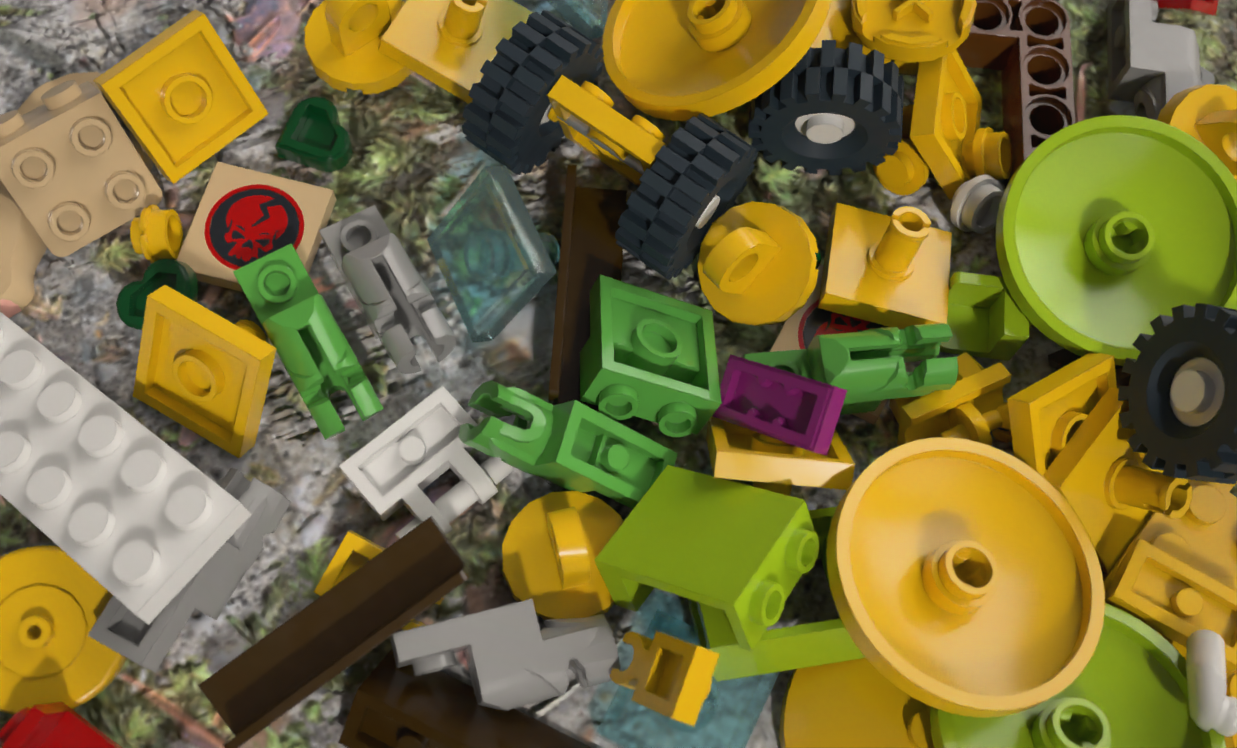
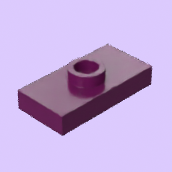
[712,354,847,455]

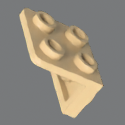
[0,80,163,257]

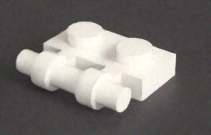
[339,385,514,540]

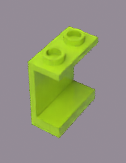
[594,465,820,652]

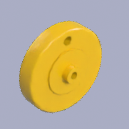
[0,545,127,715]

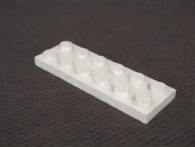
[0,312,252,625]

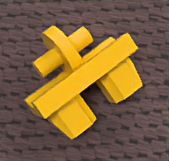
[889,352,1012,446]

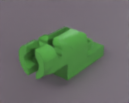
[233,243,384,440]
[743,323,958,415]
[458,380,678,509]

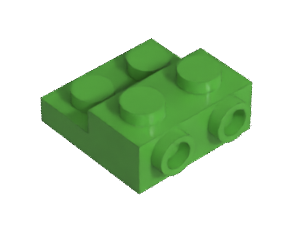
[580,274,722,437]

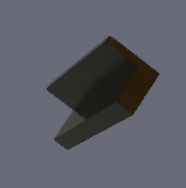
[549,164,627,413]
[198,516,472,748]
[338,649,592,748]

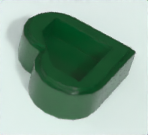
[275,97,353,172]
[116,259,198,330]

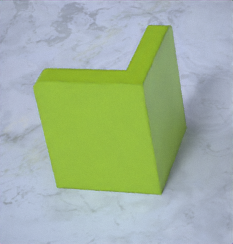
[940,272,1029,361]

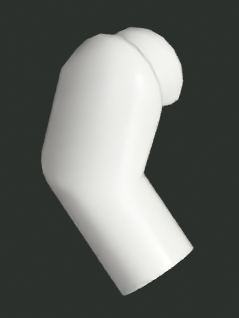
[1186,630,1237,737]

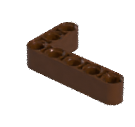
[956,0,1075,189]

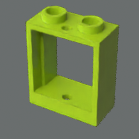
[687,506,865,682]

